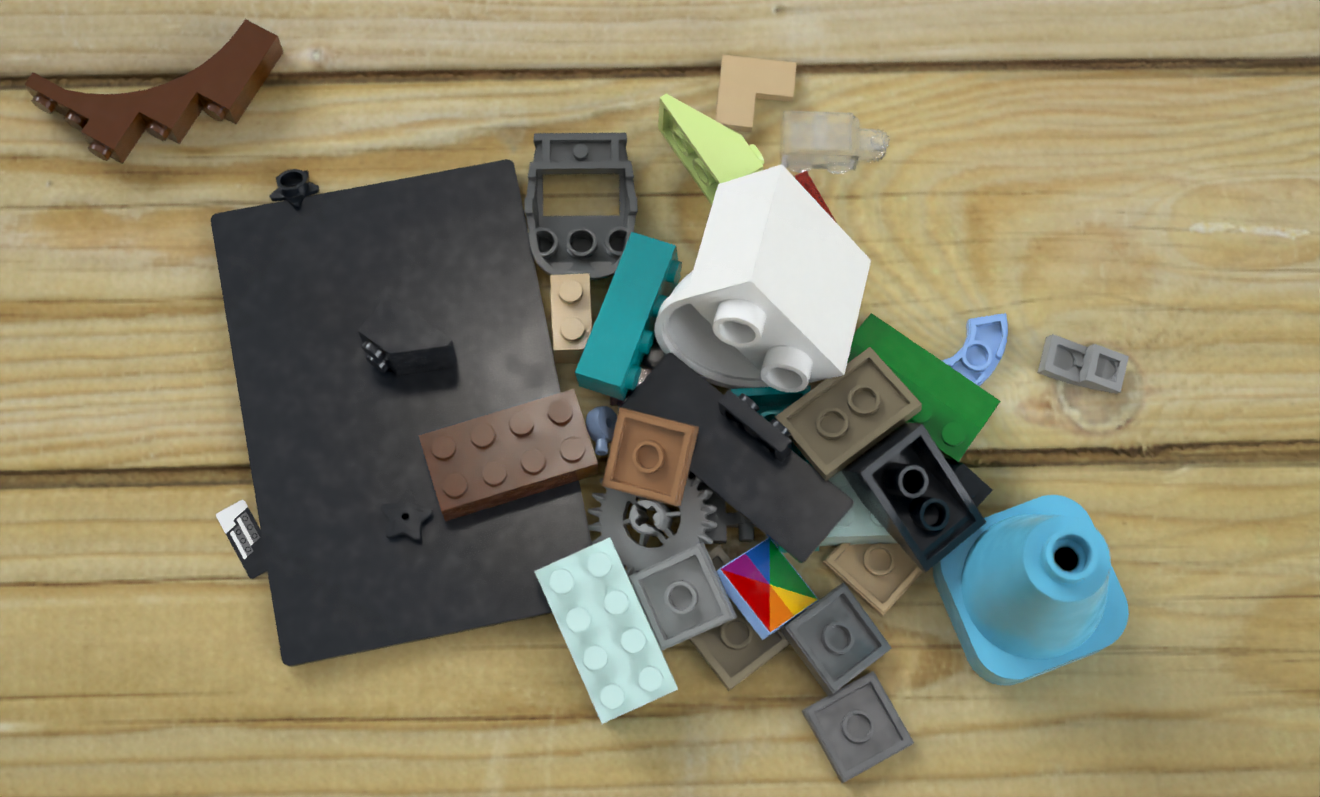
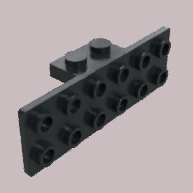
[619,352,854,563]

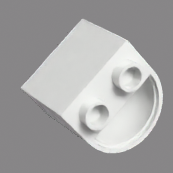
[654,164,871,392]

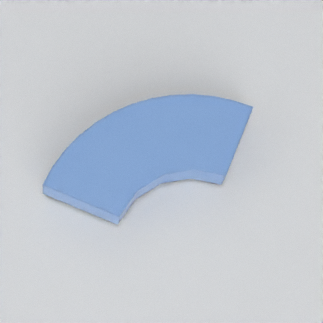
[941,313,1008,387]

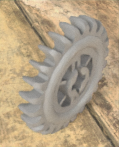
[588,471,717,576]

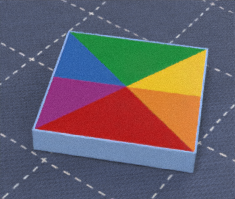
[717,538,819,640]

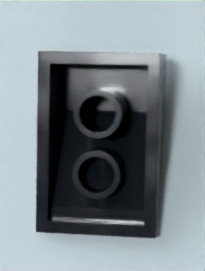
[841,422,987,572]

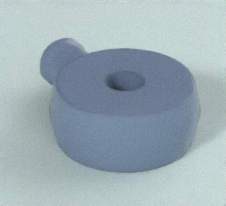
[586,406,617,456]

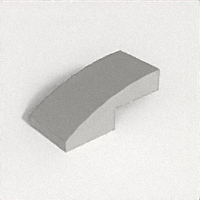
[1038,334,1129,394]

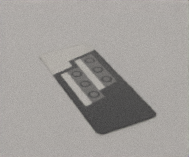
[216,500,267,579]

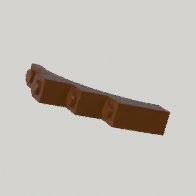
[24,19,283,164]

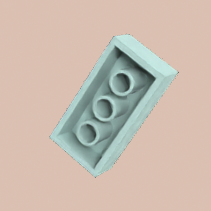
[534,537,678,724]

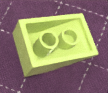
[658,94,764,205]

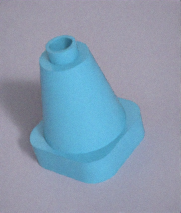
[933,495,1129,686]

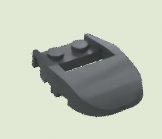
[525,133,638,280]

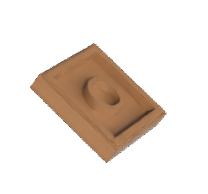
[602,408,699,506]

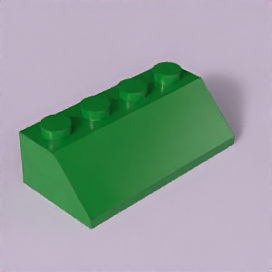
[847,313,1001,462]

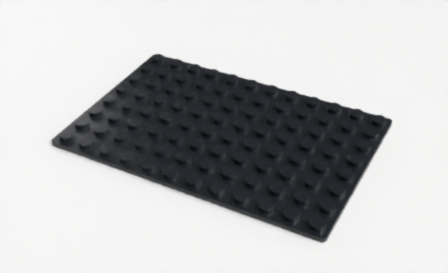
[211,159,592,667]

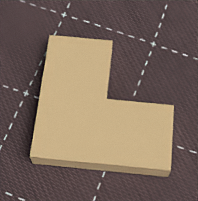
[715,54,797,133]

